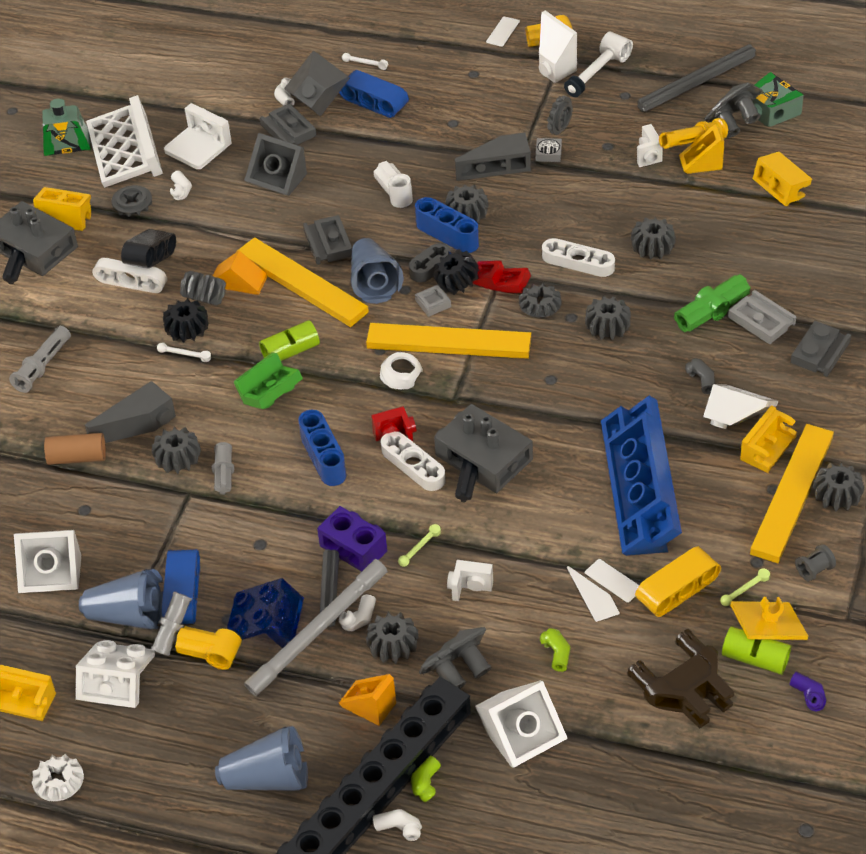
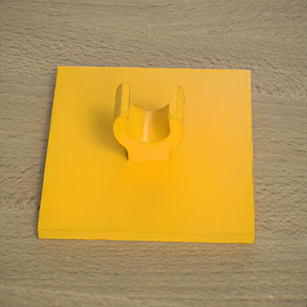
[730,597,808,640]

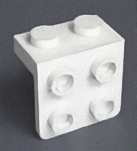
[164,103,232,169]

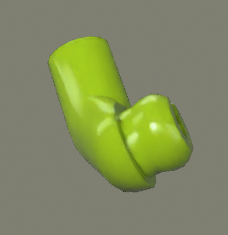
[540,628,570,672]
[411,756,441,802]

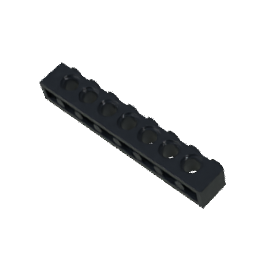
[276,677,471,854]

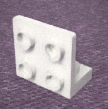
[76,640,155,708]

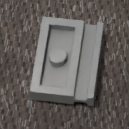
[728,290,796,344]

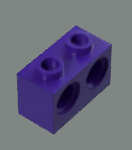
[317,506,387,572]

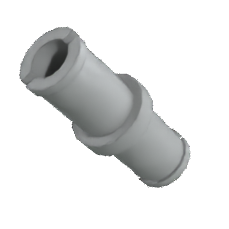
[151,592,192,656]

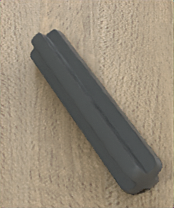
[320,549,339,627]

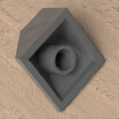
[284,50,350,117]

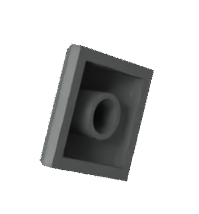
[244,133,307,196]

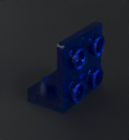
[227,578,304,648]

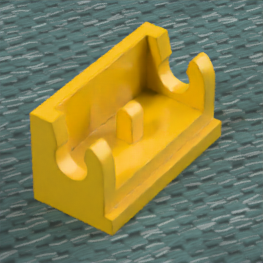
[752,152,812,206]
[33,187,91,231]
[740,405,797,473]
[0,665,56,721]

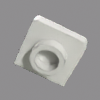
[637,124,663,167]
[447,560,493,601]

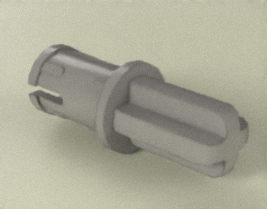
[212,442,234,495]

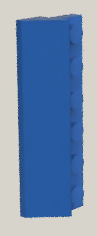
[601,395,682,556]

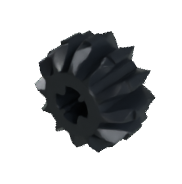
[433,249,479,295]
[163,298,209,343]

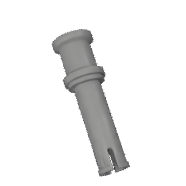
[9,326,71,393]

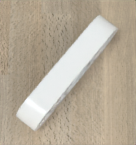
[542,238,615,277]
[92,258,167,293]
[381,431,445,491]

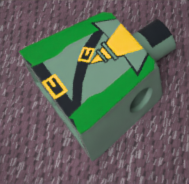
[741,72,804,127]
[42,99,91,156]

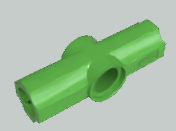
[674,274,751,332]

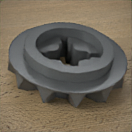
[547,95,573,135]
[111,185,152,217]
[519,283,562,317]

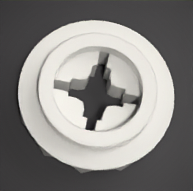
[32,754,84,801]

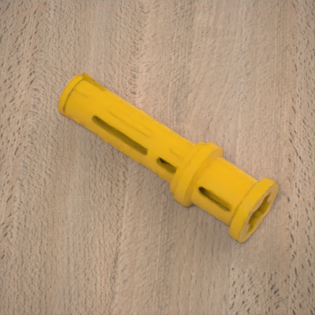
[659,118,728,149]

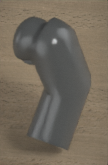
[685,358,715,394]

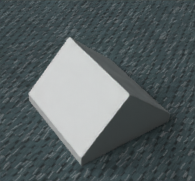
[14,530,82,593]

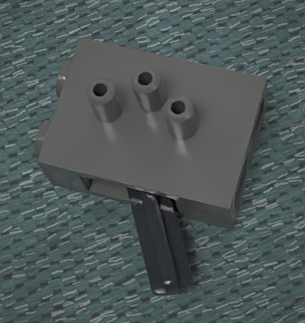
[0,201,78,284]
[434,404,533,502]

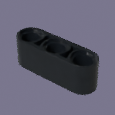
[121,229,176,268]

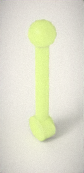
[398,524,441,567]
[720,568,770,606]

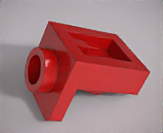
[371,406,417,443]

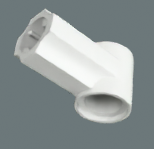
[374,161,413,208]

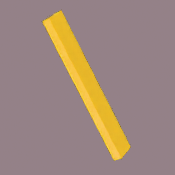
[236,237,369,327]
[366,323,531,359]
[750,424,834,564]

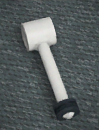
[564,31,633,97]

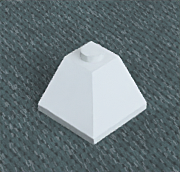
[539,10,577,83]
[703,384,778,429]
[475,680,568,768]

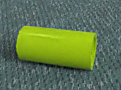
[259,320,320,361]
[722,626,792,675]

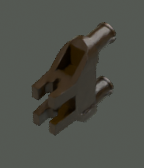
[627,629,734,729]

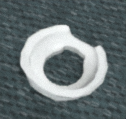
[380,352,423,389]

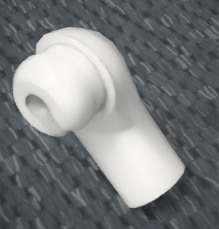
[274,78,295,106]
[170,171,192,200]
[339,594,376,631]
[373,809,422,841]

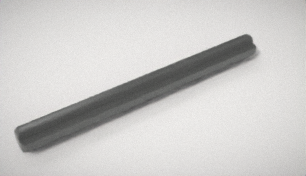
[637,44,756,112]

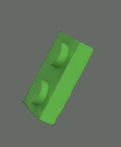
[234,353,303,409]

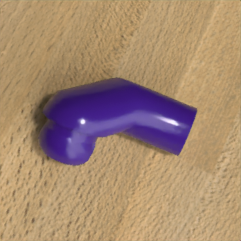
[789,672,826,711]

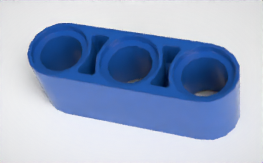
[339,70,409,118]
[415,197,479,253]
[298,409,346,486]
[162,549,200,624]

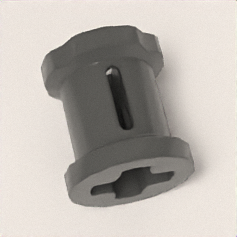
[795,544,836,582]

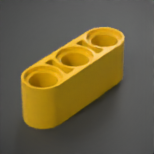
[635,546,721,617]

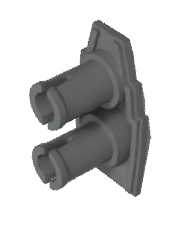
[704,82,763,138]
[419,627,492,689]

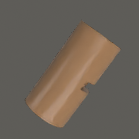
[44,433,106,465]

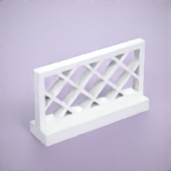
[86,95,163,188]

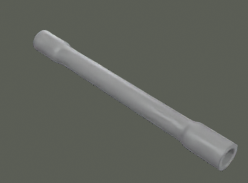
[244,559,388,696]

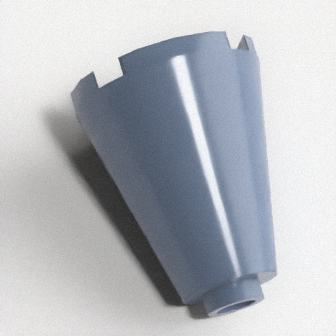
[351,238,404,304]
[79,569,163,630]
[215,726,308,791]

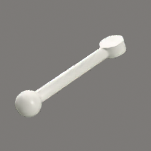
[342,53,388,70]
[157,343,211,362]

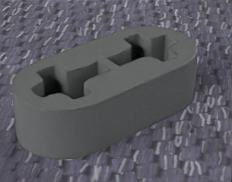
[409,243,451,282]

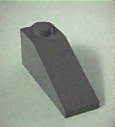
[455,133,531,181]
[85,381,176,443]

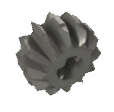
[445,184,489,224]
[631,216,676,260]
[180,271,226,305]
[585,295,631,341]
[152,426,201,474]
[813,462,864,512]
[366,611,419,664]

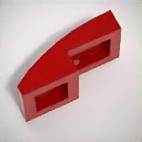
[472,260,531,293]

